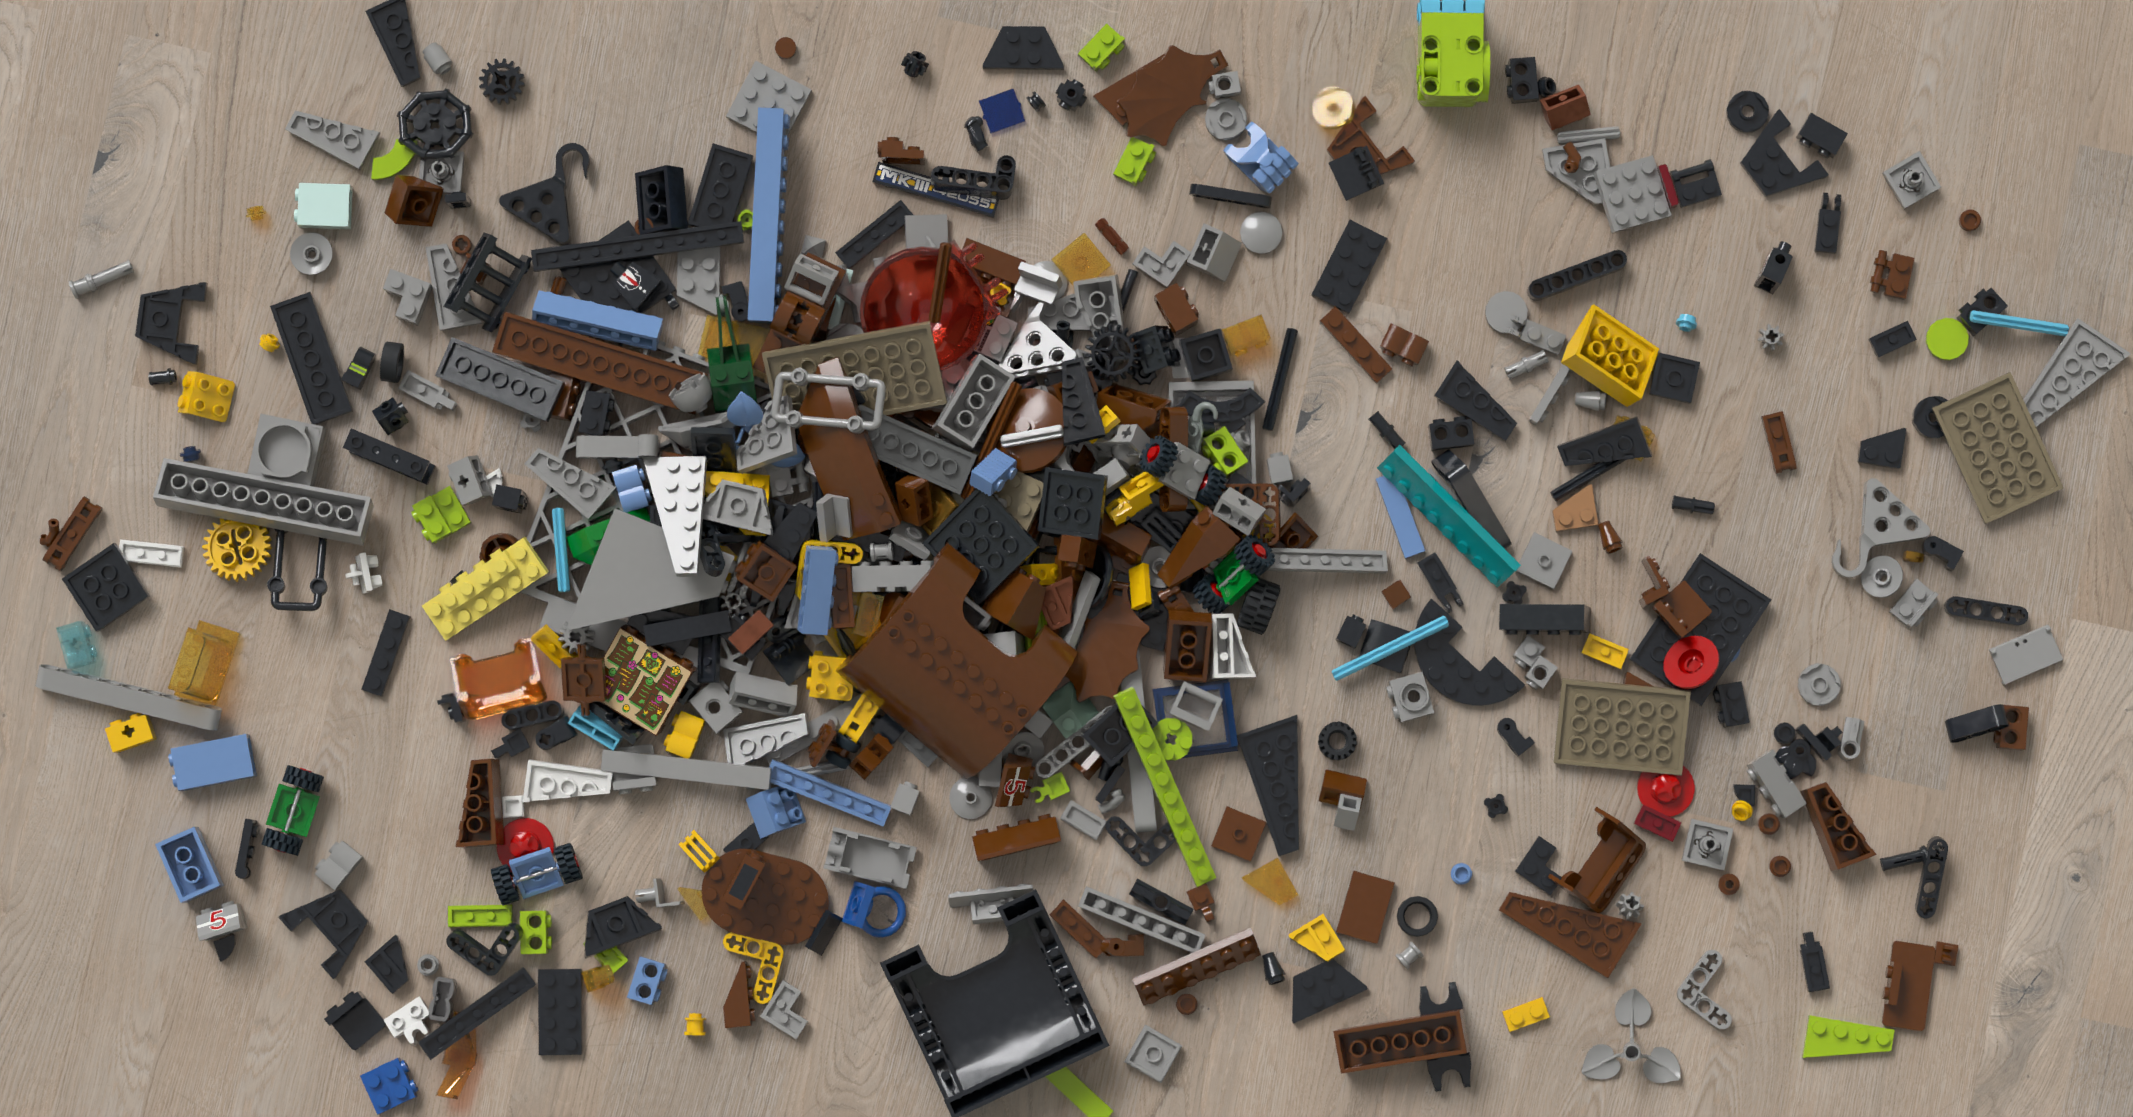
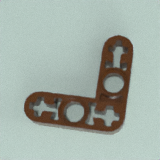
[1218,483,1281,546]

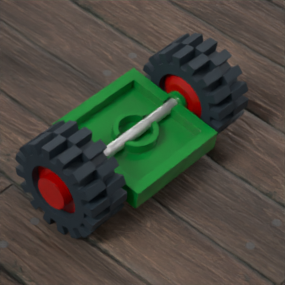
[1193,534,1275,614]
[261,765,324,856]

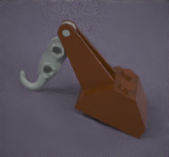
[1096,383,1218,454]

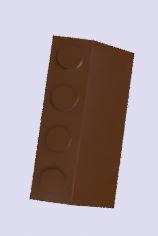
[972,814,1061,862]

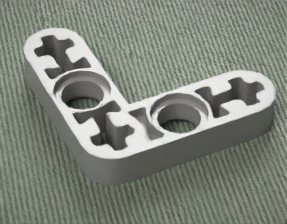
[1677,950,1732,1029]

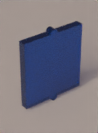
[979,89,1025,134]

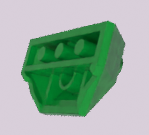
[566,508,650,566]

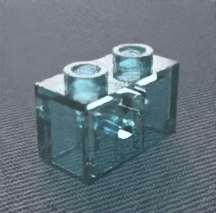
[56,621,97,670]

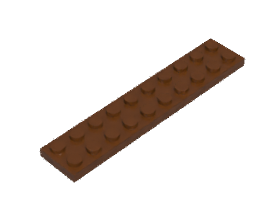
[492,312,708,415]

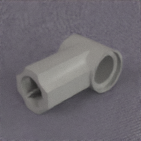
[1838,717,1865,761]

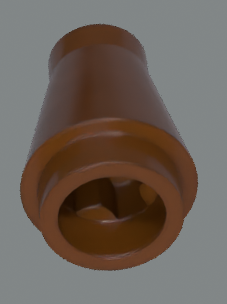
[1598,521,1623,554]

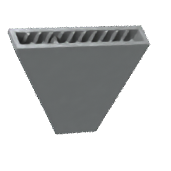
[567,508,737,630]

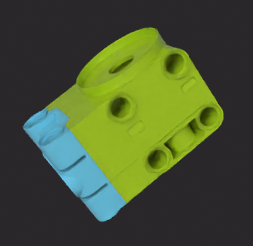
[1416,0,1490,107]

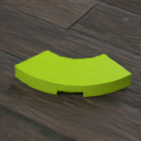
[371,139,418,180]

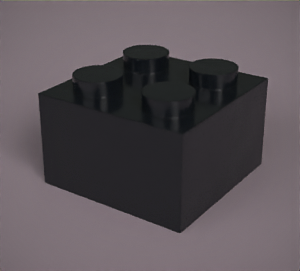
[1179,328,1233,382]

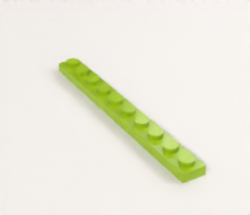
[1113,687,1216,887]

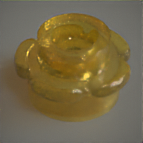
[245,205,266,221]

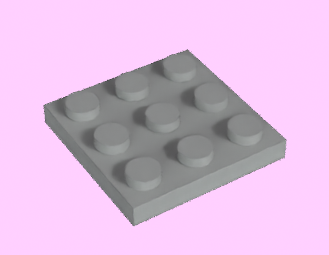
[726,61,812,136]
[1593,155,1672,233]

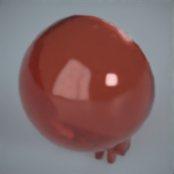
[860,240,1009,371]

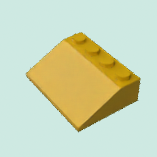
[1561,304,1659,407]

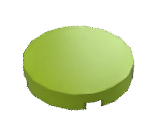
[1925,318,1969,361]

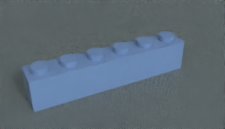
[532,291,663,351]

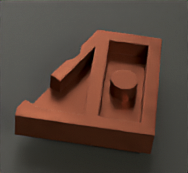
[1041,575,1074,630]

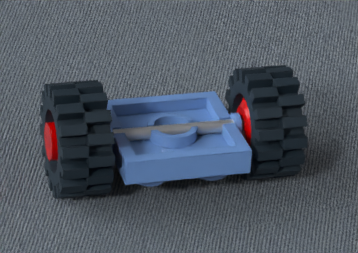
[491,843,583,906]

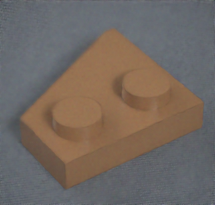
[1552,484,1598,532]

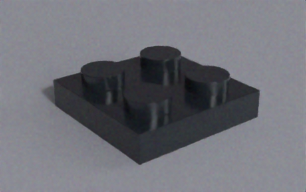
[1649,353,1700,404]

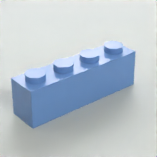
[797,545,838,635]

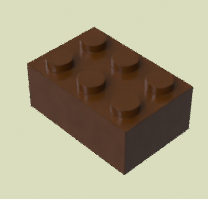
[1163,610,1212,682]

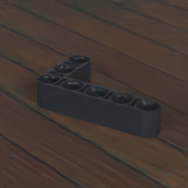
[1431,449,1512,549]

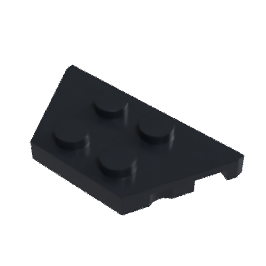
[983,26,1064,70]
[584,896,662,959]
[1292,959,1368,1024]

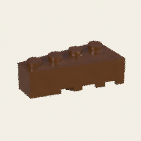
[1085,513,1152,565]
[1800,782,1877,871]

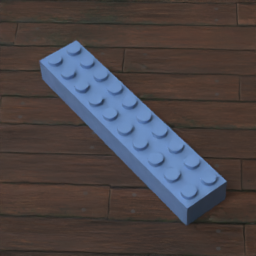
[748,107,790,324]

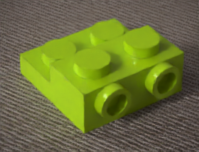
[411,486,471,544]

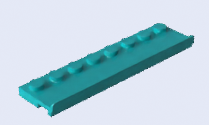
[1377,445,1521,588]

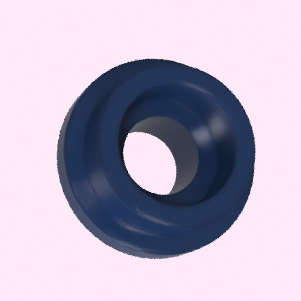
[180,446,201,462]

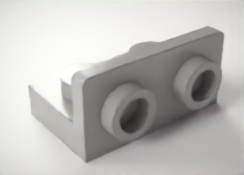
[1889,579,1939,628]

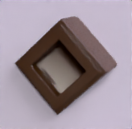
[1381,579,1411,609]

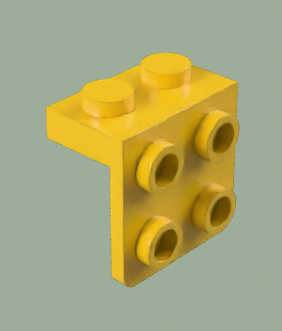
[177,371,235,422]
[806,650,853,701]

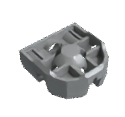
[1082,424,1150,480]

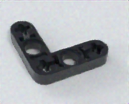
[700,521,752,577]
[1105,816,1176,867]
[446,923,523,976]

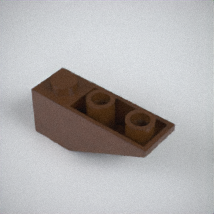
[723,961,756,1028]

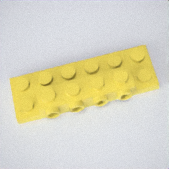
[422,537,549,641]

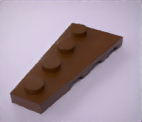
[1093,53,1166,127]

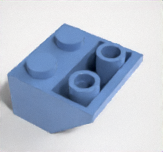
[746,786,806,839]

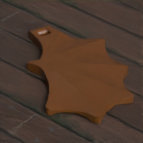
[1117,45,1228,146]
[1065,581,1150,703]

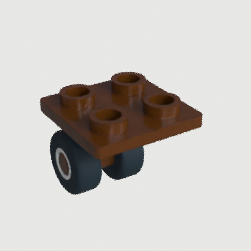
[807,719,861,769]

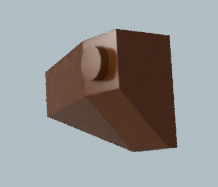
[1157,506,1242,589]

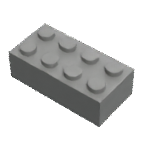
[932,354,1016,451]

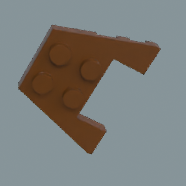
[1327,96,1415,175]

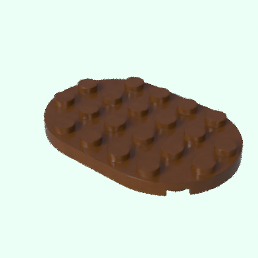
[701,848,829,945]

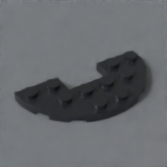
[1414,598,1525,706]

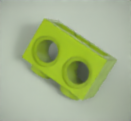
[1201,426,1248,478]
[520,911,552,954]

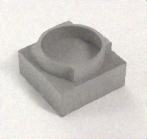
[247,414,327,487]

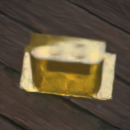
[168,620,241,706]

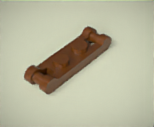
[42,496,103,572]

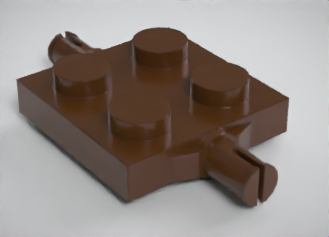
[561,643,607,716]

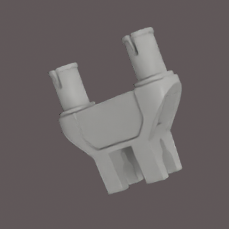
[837,256,893,323]

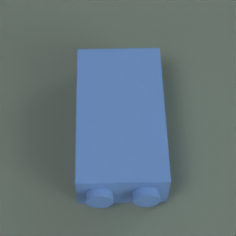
[168,734,257,791]

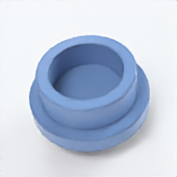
[1451,863,1472,885]

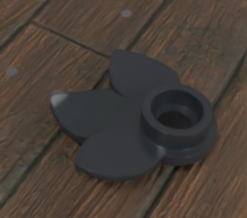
[1775,739,1816,779]

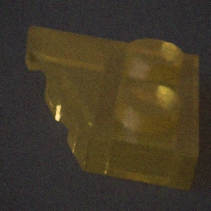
[1241,858,1298,905]

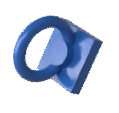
[841,881,906,938]

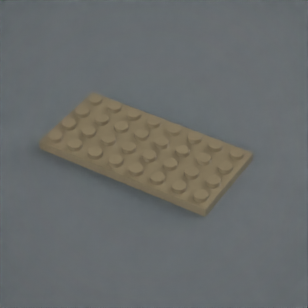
[762,321,947,415]

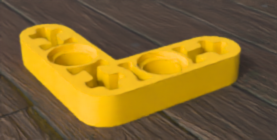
[795,540,863,600]
[723,932,784,1004]

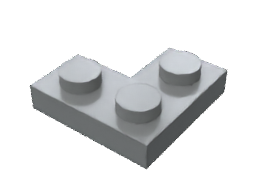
[1132,241,1191,288]
[760,980,808,1039]

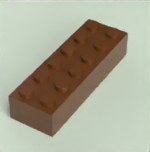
[1333,1008,1471,1074]

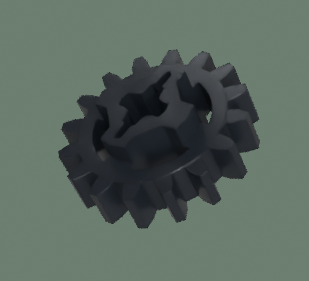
[479,58,525,105]

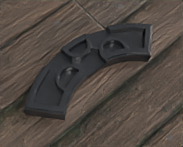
[1176,388,1266,423]

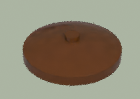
[986,388,1067,473]

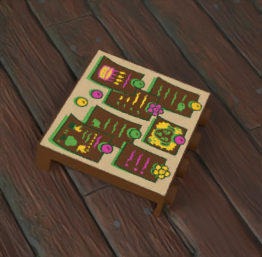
[601,624,698,736]

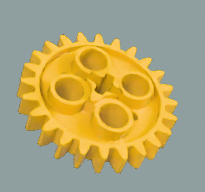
[202,518,272,582]

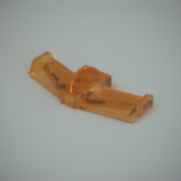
[435,1011,478,1100]

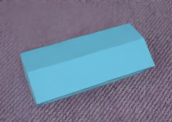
[568,704,624,751]

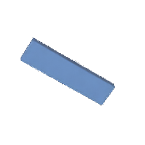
[1375,476,1425,559]

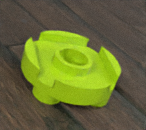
[1152,718,1192,761]

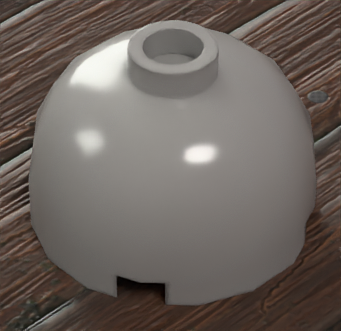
[669,373,712,413]

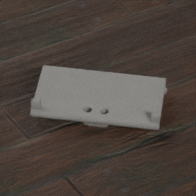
[1989,625,2063,685]

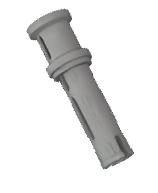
[68,260,134,299]

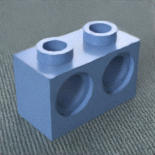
[627,956,668,1005]

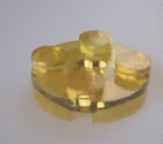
[1312,86,1355,129]

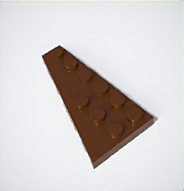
[1498,892,1641,978]

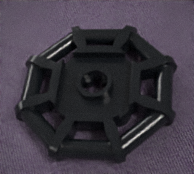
[397,88,474,161]

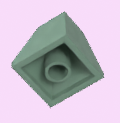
[1042,681,1099,739]

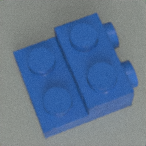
[360,1057,418,1115]

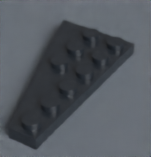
[1237,715,1299,857]

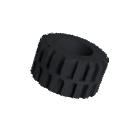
[1237,577,1281,635]

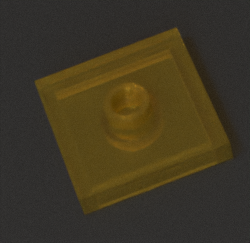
[1051,233,1111,287]

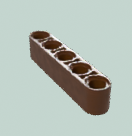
[1159,407,1188,512]

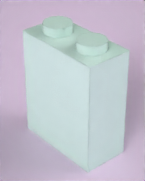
[294,183,353,229]

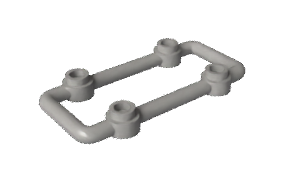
[771,368,886,434]

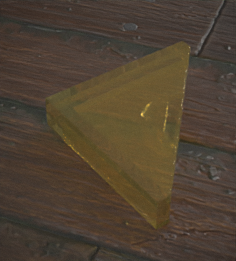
[677,887,708,921]

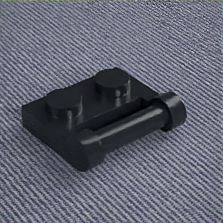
[1670,159,1722,208]

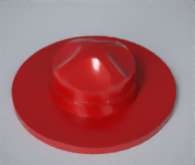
[1664,636,1719,689]
[1637,766,1695,817]
[496,818,554,872]

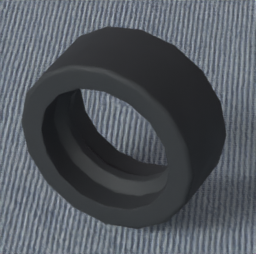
[380,342,404,383]
[1397,896,1438,937]

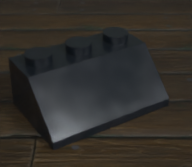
[635,165,688,235]

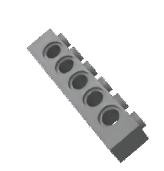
[1078,886,1205,953]

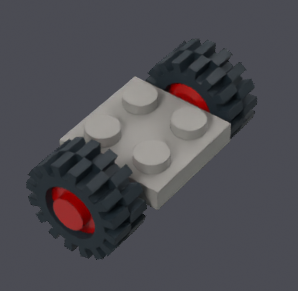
[1139,436,1227,506]

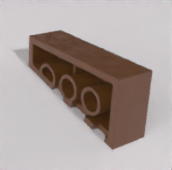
[456,759,504,848]

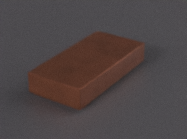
[728,610,774,655]

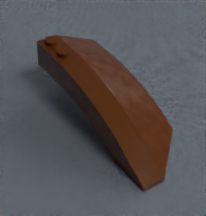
[799,356,902,541]

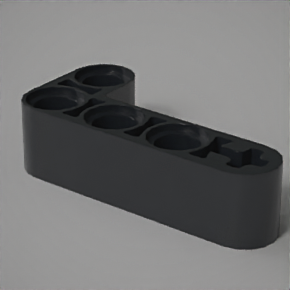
[930,155,1016,200]

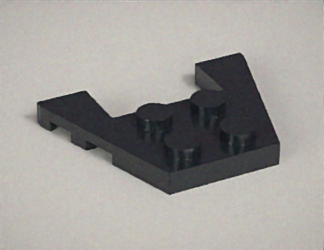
[1740,109,1829,197]
[135,282,208,365]
[278,889,369,979]

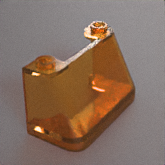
[449,638,547,720]

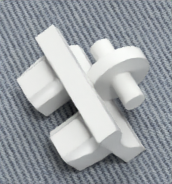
[345,553,382,594]

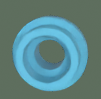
[1676,314,1697,332]

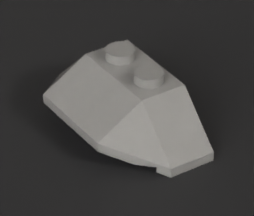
[658,412,737,451]

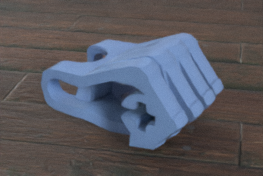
[1223,122,1299,194]

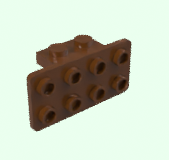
[1882,941,1936,1031]

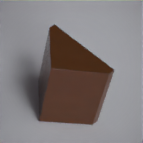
[1267,512,1318,549]

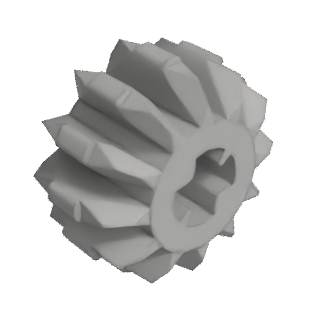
[558,621,595,654]

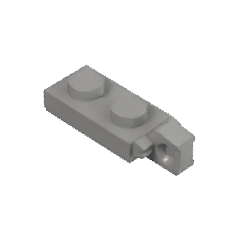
[398,370,457,411]

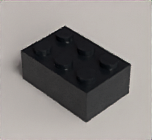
[1081,703,1158,767]

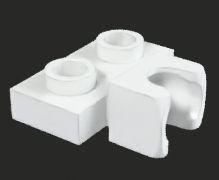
[384,996,431,1046]

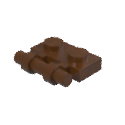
[1870,250,1914,300]

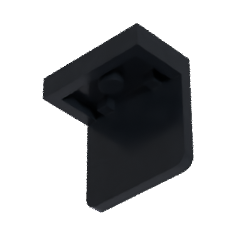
[324,991,386,1050]

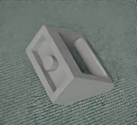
[784,254,839,307]
[1170,681,1223,731]

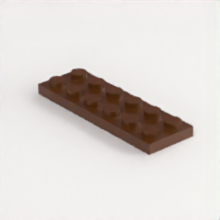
[1132,928,1261,1006]

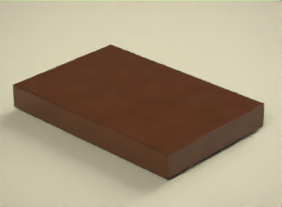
[1336,871,1395,944]

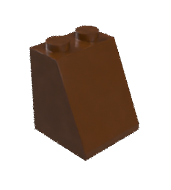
[982,568,1046,640]

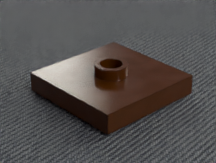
[1211,806,1266,862]

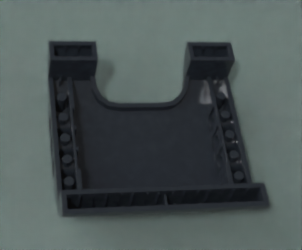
[880,889,1110,1117]

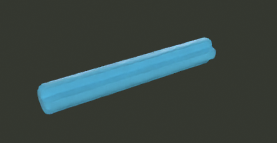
[552,508,570,592]

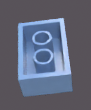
[155,827,224,903]

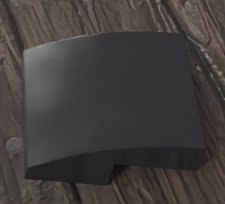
[1359,619,1411,674]

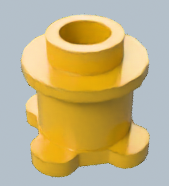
[684,1013,706,1036]

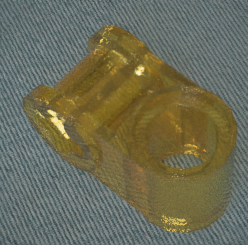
[581,965,614,993]

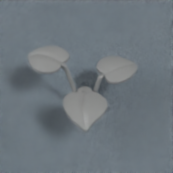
[1581,988,1681,1083]

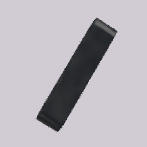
[1527,250,1627,301]

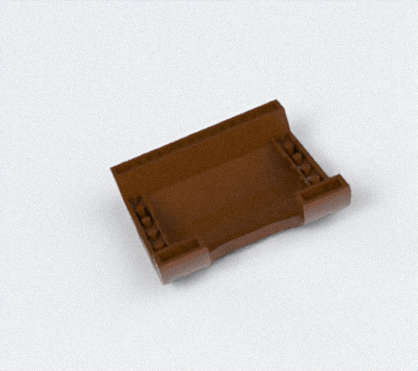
[836,543,1078,779]

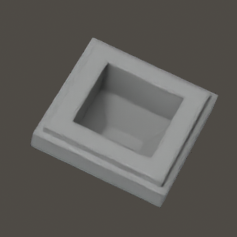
[801,235,826,258]

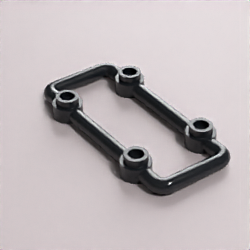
[267,529,328,611]

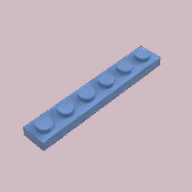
[769,759,891,827]

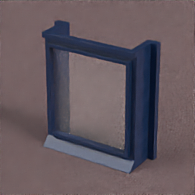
[1152,679,1238,758]

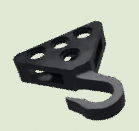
[499,143,590,245]

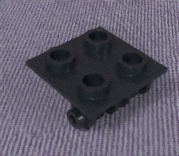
[1328,146,1384,201]
[762,632,813,685]

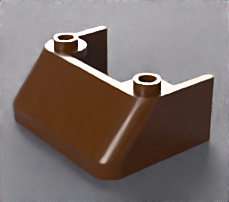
[1548,807,1646,913]

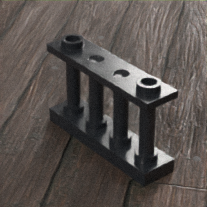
[443,232,532,333]
[343,428,436,485]

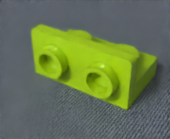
[1078,23,1125,72]
[1113,137,1157,186]

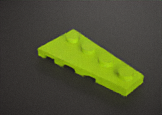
[1802,1015,1895,1058]

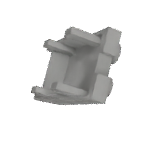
[823,827,917,889]

